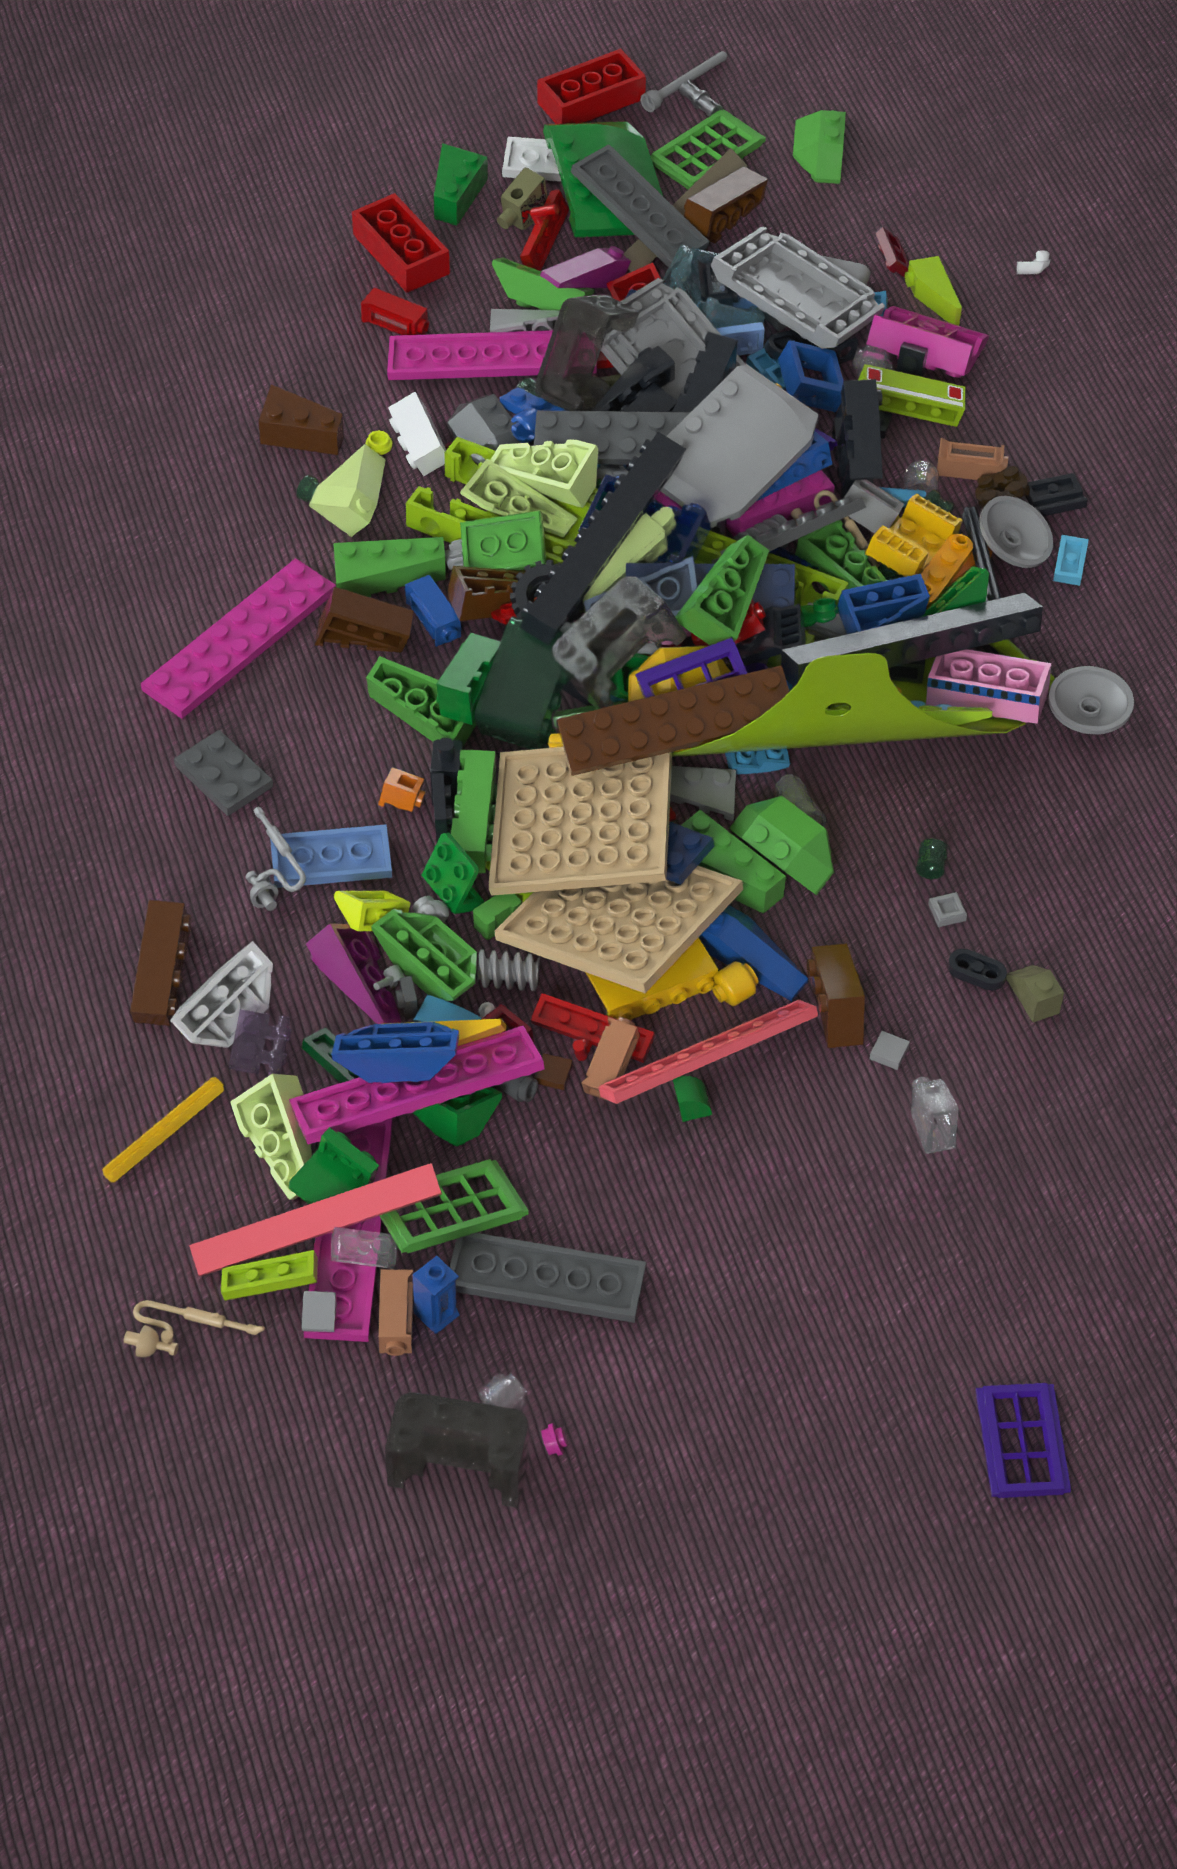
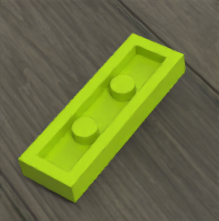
[221,1250,318,1301]

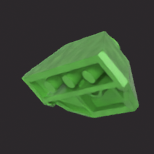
[793,110,846,184]
[492,257,594,311]
[729,796,834,895]
[371,909,477,1001]

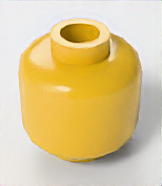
[712,961,758,1006]

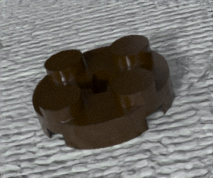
[975,466,1030,509]

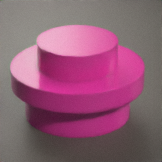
[541,1423,568,1456]

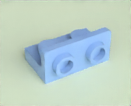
[716,322,764,355]

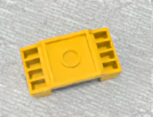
[865,493,963,577]

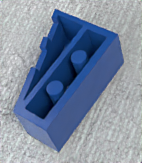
[838,574,930,634]

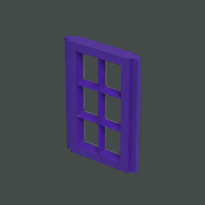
[635,637,747,698]
[975,1383,1071,1498]

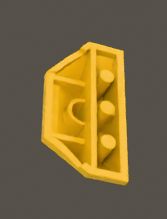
[628,646,731,702]

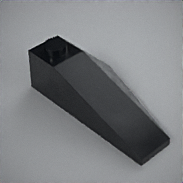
[592,346,675,412]

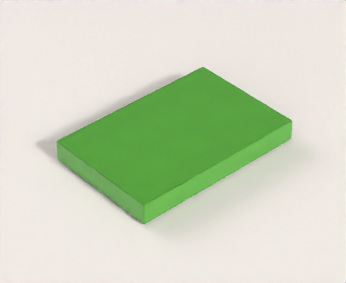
[460,511,546,570]

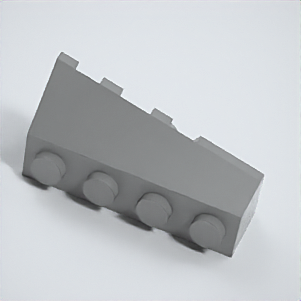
[490,309,594,332]

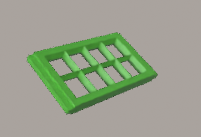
[650,109,766,189]
[380,1159,529,1254]

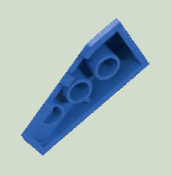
[699,905,808,1002]

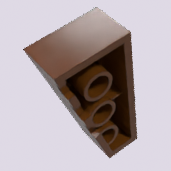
[684,167,768,255]
[130,900,192,1026]

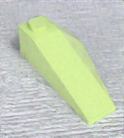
[490,440,598,508]
[309,444,386,537]
[460,459,578,538]
[230,1074,312,1200]

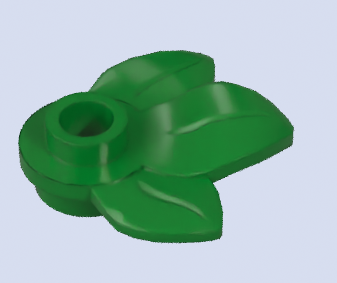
[801,598,839,627]

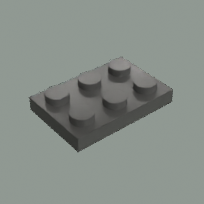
[174,730,273,816]

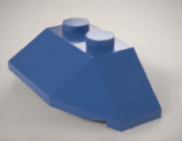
[331,1022,460,1083]

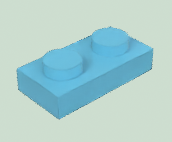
[1053,535,1089,586]

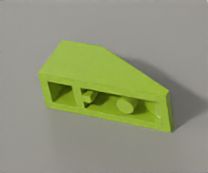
[905,256,962,326]

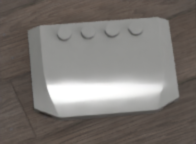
[711,227,885,349]
[587,278,745,400]
[660,364,819,528]

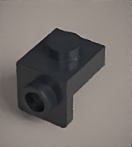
[896,342,928,377]

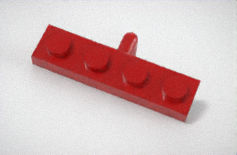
[520,190,569,271]
[531,993,655,1063]

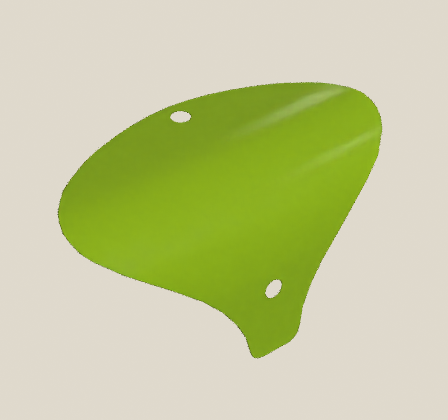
[672,653,1026,757]

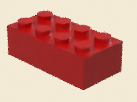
[537,49,646,124]
[352,193,450,293]

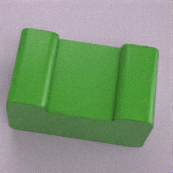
[473,894,522,940]

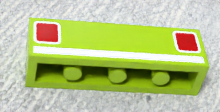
[858,364,965,427]

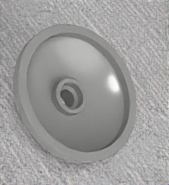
[979,496,1053,568]
[1048,666,1134,734]

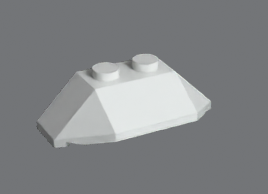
[170,941,273,1048]

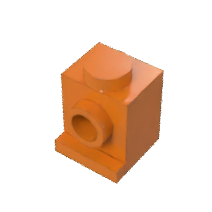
[378,767,426,812]

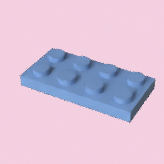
[270,825,392,888]

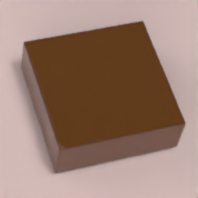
[535,1053,573,1090]

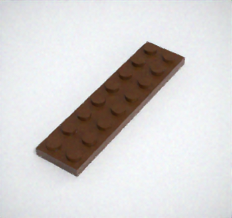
[557,665,790,776]

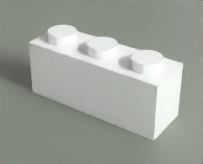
[388,392,446,476]

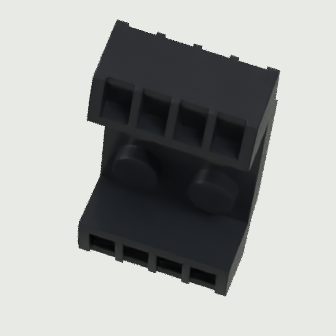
[722,604,806,672]

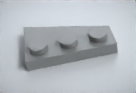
[670,766,736,821]

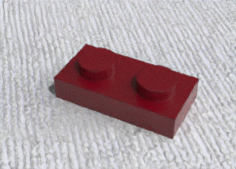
[875,227,909,278]

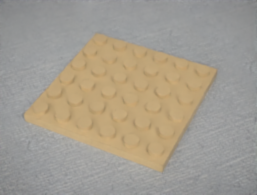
[489,747,672,896]
[494,866,743,993]

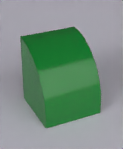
[673,1076,712,1122]

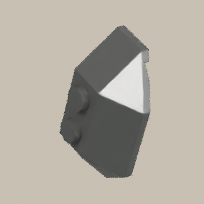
[447,394,520,463]

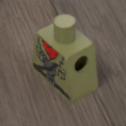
[497,167,548,230]

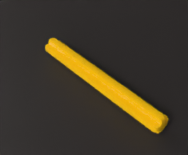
[102,1077,224,1183]

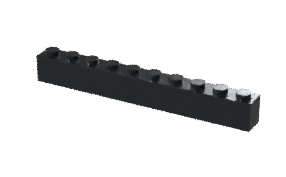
[520,432,686,646]
[781,593,1043,687]

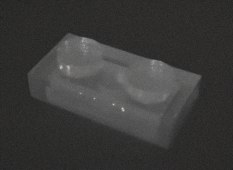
[331,1227,397,1269]

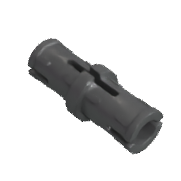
[679,80,722,117]

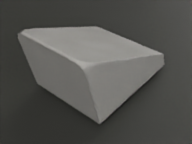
[302,1291,337,1332]

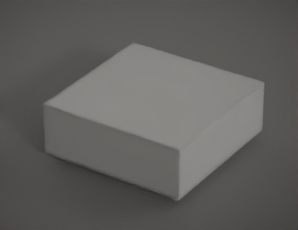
[928,892,967,927]
[869,1031,910,1070]

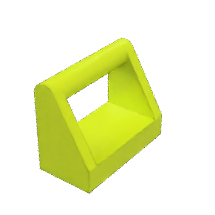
[334,891,410,931]

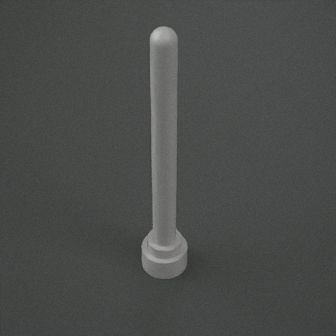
[641,51,727,112]

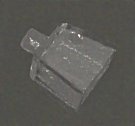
[911,1077,959,1154]

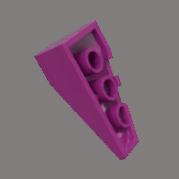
[540,246,631,288]
[306,923,402,1024]

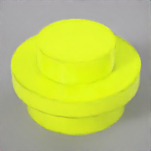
[366,430,392,455]

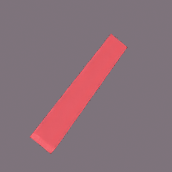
[598,1000,818,1104]
[189,1163,442,1277]

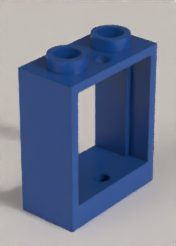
[778,340,844,412]

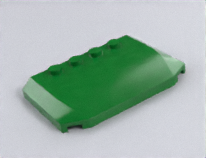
[543,121,663,237]

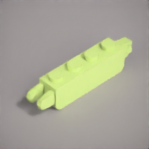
[580,507,677,613]

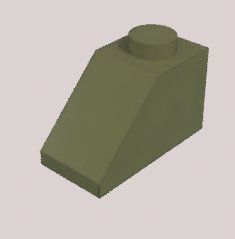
[1006,965,1064,1022]

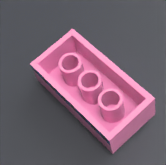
[926,649,1051,724]

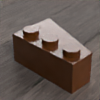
[259,384,344,455]
[447,566,526,621]
[314,587,414,653]
[807,943,865,1048]

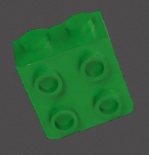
[421,833,484,914]
[288,1127,379,1204]

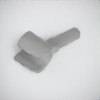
[373,965,405,990]

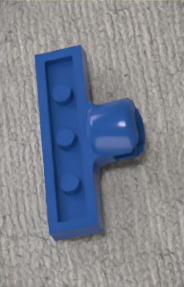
[499,388,566,444]

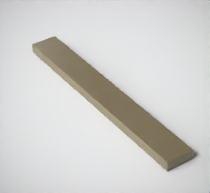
[623,148,747,274]

